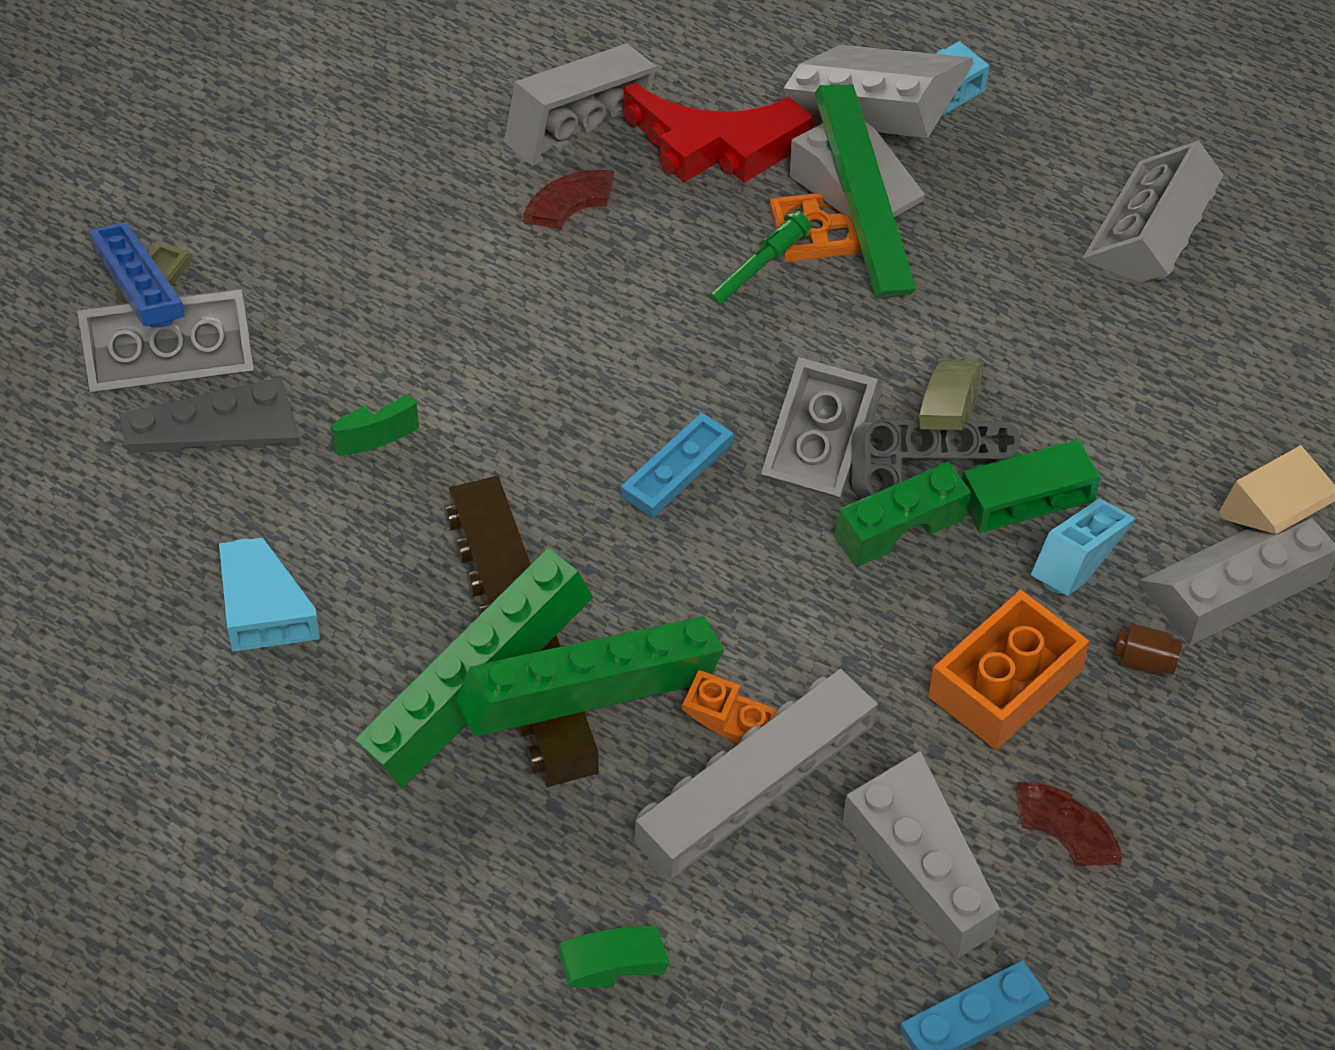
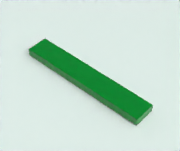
[814,84,916,298]

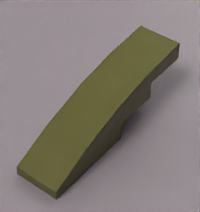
[919,360,984,430]

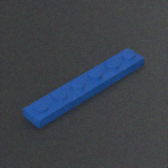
[88,222,185,327]

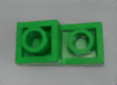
[330,393,419,456]
[557,926,669,987]

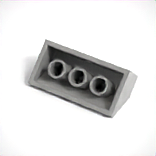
[1082,140,1223,283]
[77,288,254,392]
[1138,517,1335,645]

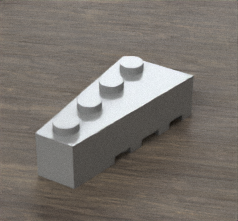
[504,43,656,166]
[843,751,1000,959]

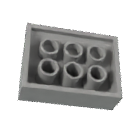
[783,45,973,138]

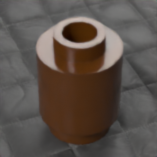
[1113,623,1182,676]

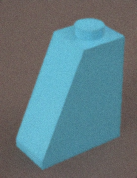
[219,538,320,652]

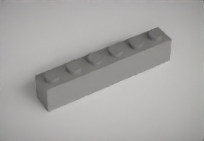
[634,669,878,880]

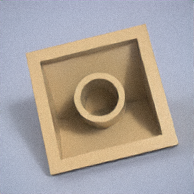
[1219,445,1335,534]

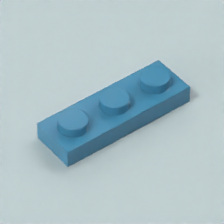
[621,412,734,518]
[899,960,1050,1050]

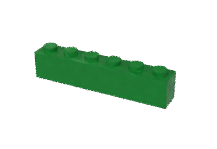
[355,548,593,789]
[456,616,724,737]

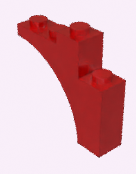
[622,82,814,183]

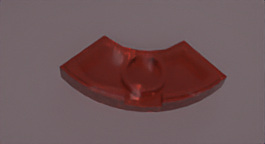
[524,170,614,229]
[1016,782,1123,866]

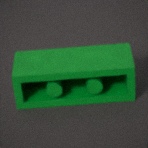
[962,440,1101,533]

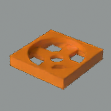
[770,193,861,262]

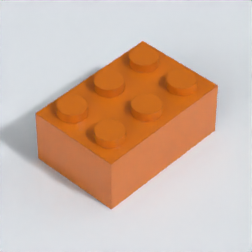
[928,589,1090,751]

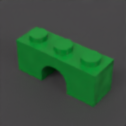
[834,461,971,568]

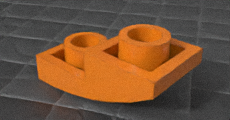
[682,670,777,744]

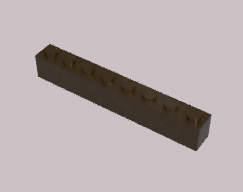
[444,475,599,788]

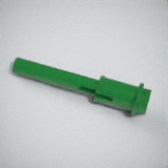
[709,211,812,306]

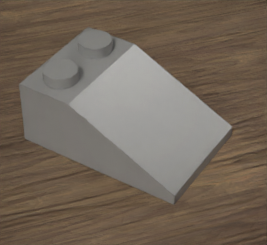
[790,122,925,219]
[761,357,882,498]

